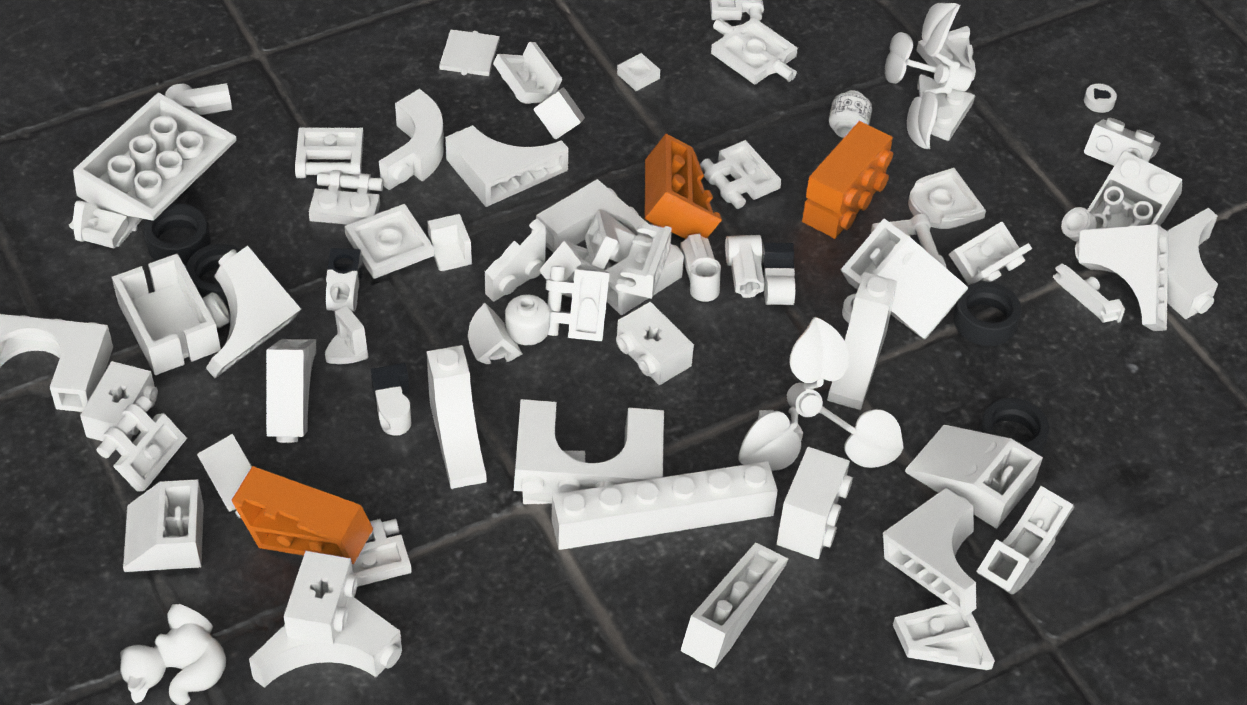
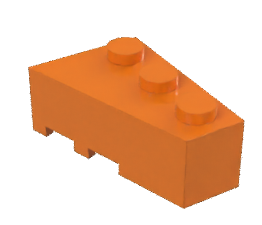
[231,466,373,564]

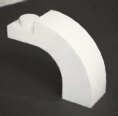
[379,89,444,190]
[976,486,1074,594]

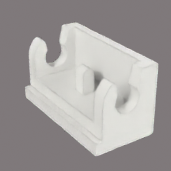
[616,224,672,299]
[197,434,252,519]

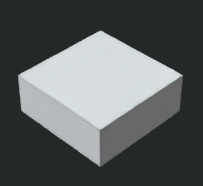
[617,53,660,91]

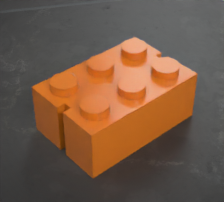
[802,121,893,239]

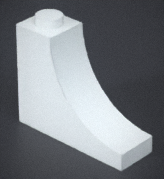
[445,125,568,207]
[1167,208,1218,319]
[1075,224,1169,331]
[206,246,301,379]
[827,272,898,410]
[267,339,316,443]
[427,345,486,489]
[883,488,976,616]
[249,598,402,688]

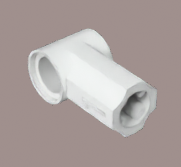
[165,83,232,116]
[680,234,721,302]
[725,235,765,298]

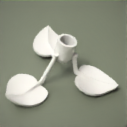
[885,3,972,149]
[738,317,903,471]

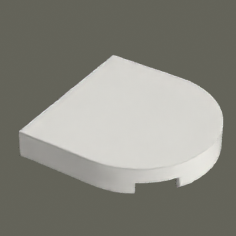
[908,168,986,229]

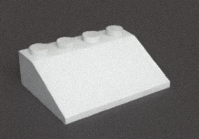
[73,93,236,221]

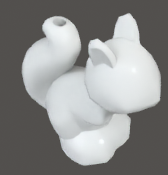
[120,604,226,705]

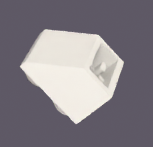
[123,479,204,572]

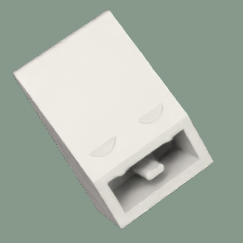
[1088,151,1182,229]
[841,219,968,340]
[905,425,1043,529]

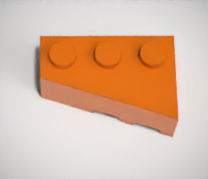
[645,134,722,239]

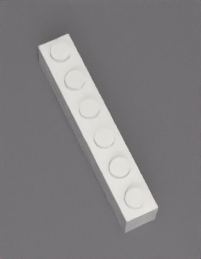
[552,461,778,550]

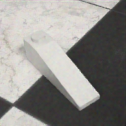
[680,542,788,668]

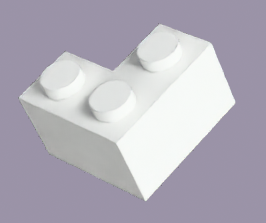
[776,447,853,559]

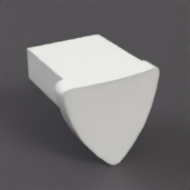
[73,201,129,248]
[325,305,369,364]

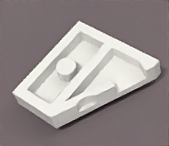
[916,26,976,81]
[917,74,975,141]
[485,219,546,302]
[893,604,995,670]

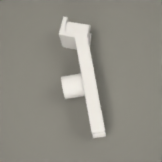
[1053,263,1125,323]

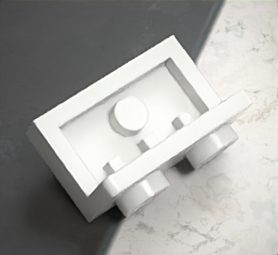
[493,42,562,104]
[1084,118,1161,166]
[949,222,1032,285]

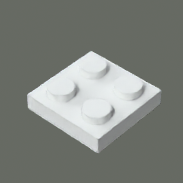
[344,204,434,279]

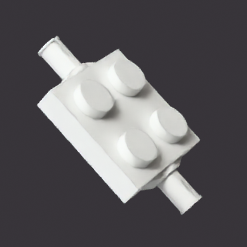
[711,17,798,85]

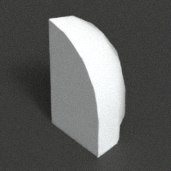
[468,303,522,364]

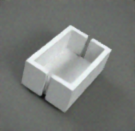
[112,253,221,375]

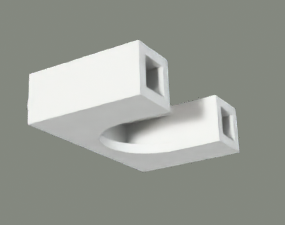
[536,179,684,315]
[0,314,113,412]
[514,399,664,494]

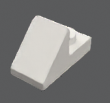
[585,209,636,269]

